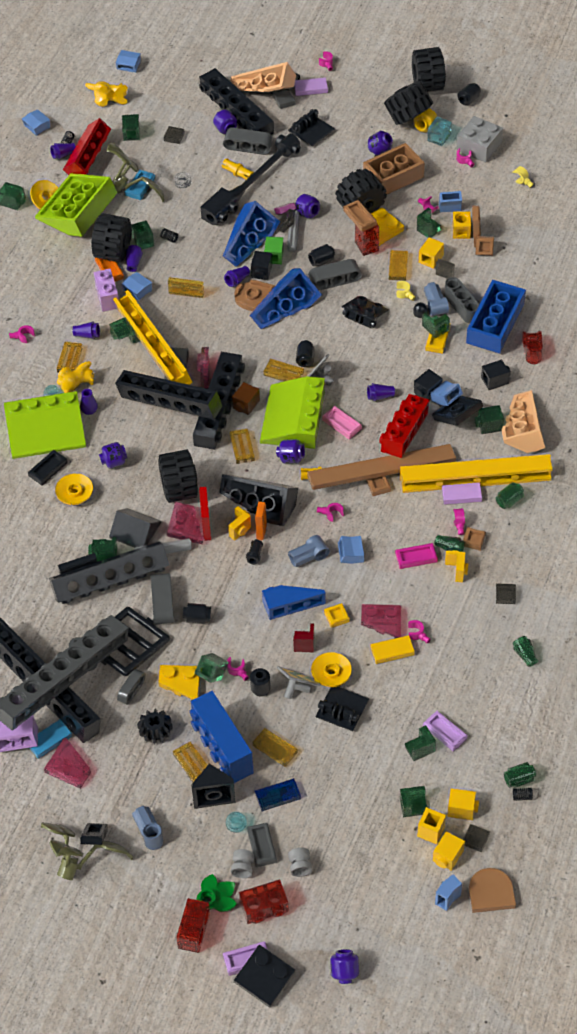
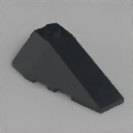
[219,474,299,526]

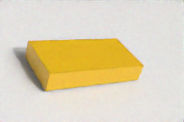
[425,320,451,354]
[370,635,415,664]

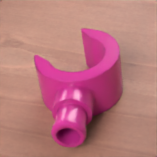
[319,51,333,71]
[456,148,475,167]
[418,196,439,214]
[9,325,35,343]
[317,503,344,522]
[453,508,465,535]
[408,620,431,643]
[227,657,249,681]

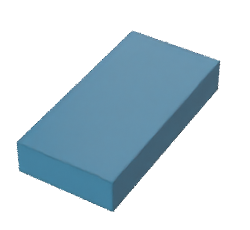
[125,170,155,200]
[30,719,72,759]

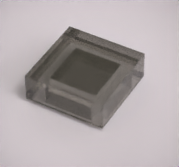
[164,126,185,144]
[279,209,295,233]
[436,259,455,279]
[496,583,516,604]
[463,824,490,852]

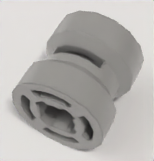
[288,848,312,877]
[231,849,254,878]

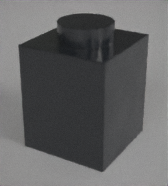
[251,251,272,280]
[481,359,511,390]
[414,369,443,400]

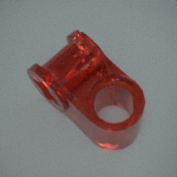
[522,331,543,364]

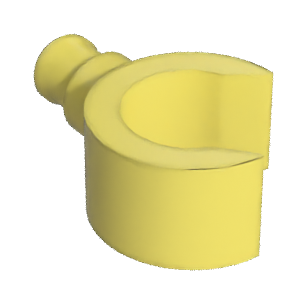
[512,166,534,188]
[396,281,416,301]

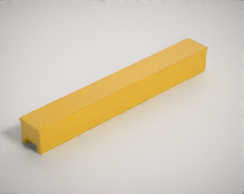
[113,290,193,385]
[400,454,553,493]

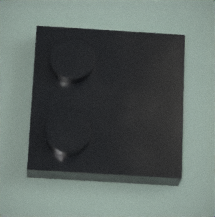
[432,396,483,426]
[233,944,295,1008]

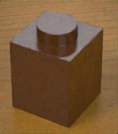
[232,382,260,415]

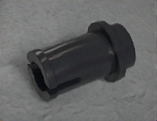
[246,539,263,565]

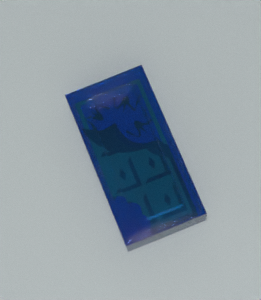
[255,778,301,812]

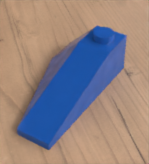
[223,201,280,267]
[249,268,322,329]

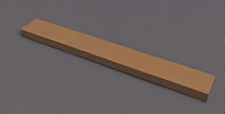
[307,444,456,490]

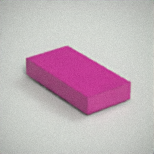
[395,543,438,569]

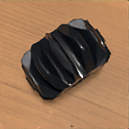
[137,708,173,745]

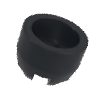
[413,302,428,318]

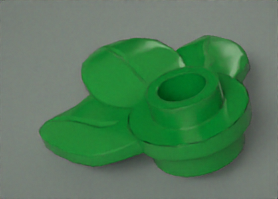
[196,874,237,912]

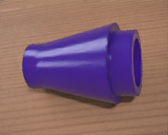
[50,143,76,160]
[126,245,143,272]
[224,266,250,287]
[72,321,100,339]
[367,383,395,401]
[80,389,98,415]

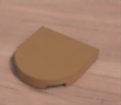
[472,205,481,247]
[234,280,275,311]
[469,868,516,913]

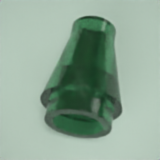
[434,535,465,552]
[512,636,538,667]

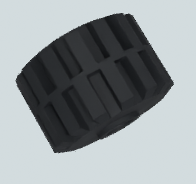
[412,47,446,92]
[384,81,433,125]
[335,169,387,214]
[91,213,132,263]
[158,449,198,503]

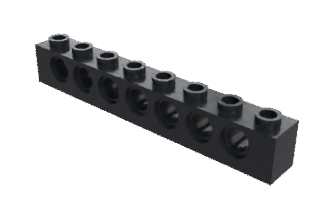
[0,617,101,743]

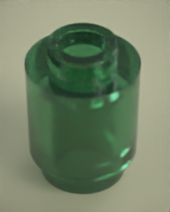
[495,482,524,509]
[504,762,536,788]

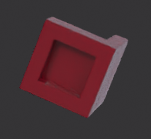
[293,623,315,653]

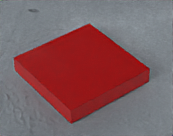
[199,486,211,541]

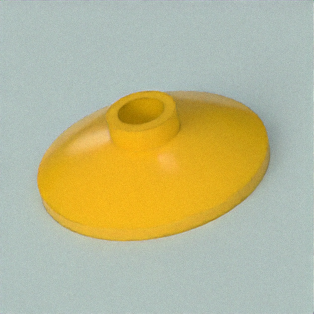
[30,180,58,209]
[55,473,93,505]
[311,652,352,687]

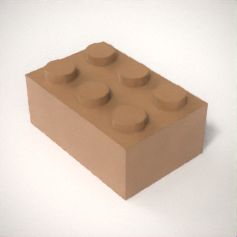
[363,143,425,194]

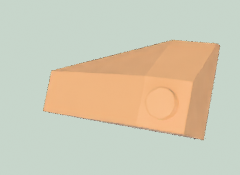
[230,62,296,92]
[502,390,545,453]

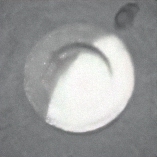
[174,172,192,188]

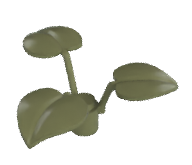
[106,143,164,203]
[41,822,133,880]

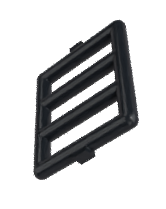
[101,607,170,677]

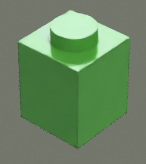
[264,237,284,265]

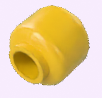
[414,108,438,133]

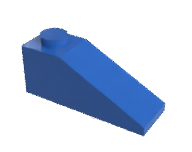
[262,585,326,620]

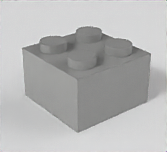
[457,116,503,162]

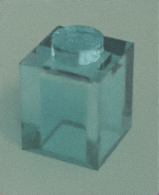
[427,117,452,146]

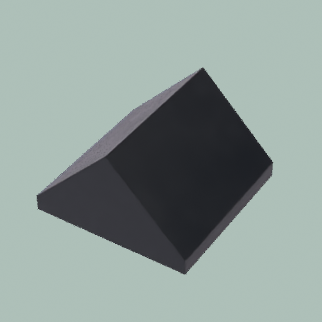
[109,508,161,548]
[191,763,236,809]

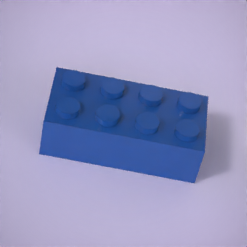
[466,280,526,354]
[189,690,254,783]

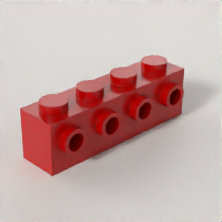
[63,118,111,175]
[379,394,430,458]

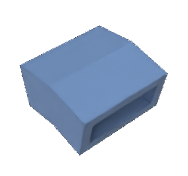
[116,50,141,73]
[22,109,50,136]
[439,191,462,212]
[122,272,152,300]
[430,381,463,406]
[338,536,364,564]
[435,874,462,911]

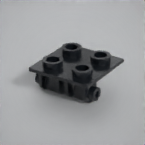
[288,109,335,146]
[342,296,389,328]
[315,686,369,732]

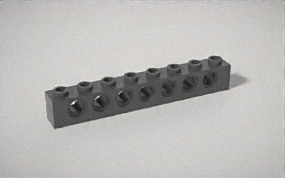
[0,615,129,731]

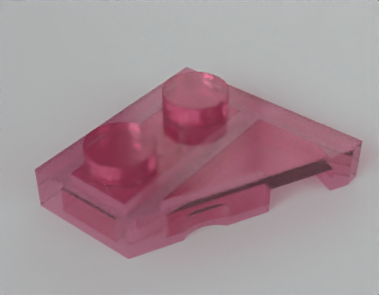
[197,347,210,389]
[167,502,204,545]
[361,604,401,639]
[44,738,91,789]

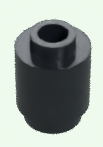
[457,83,481,106]
[308,244,335,266]
[296,340,315,367]
[183,603,211,624]
[250,668,271,697]

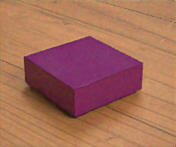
[274,202,296,215]

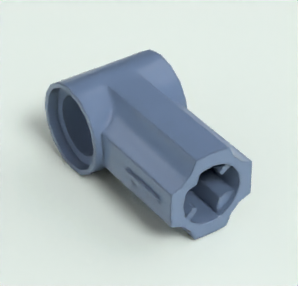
[424,282,449,316]
[288,535,330,567]
[132,806,163,850]

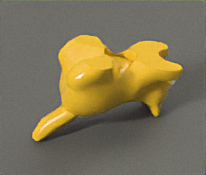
[85,81,128,107]
[57,361,95,393]

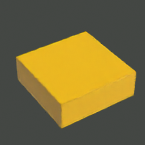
[324,603,350,628]

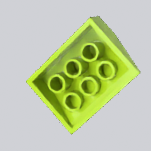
[35,173,117,237]
[260,376,325,449]
[4,391,86,459]

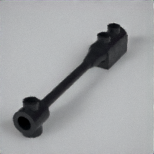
[200,134,301,225]

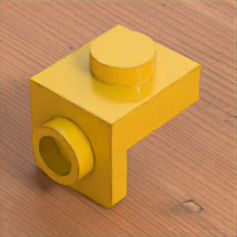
[228,506,251,541]
[445,550,468,582]

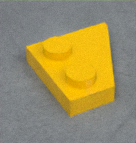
[371,207,404,246]
[158,665,201,700]

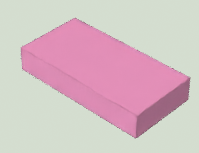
[322,406,362,440]

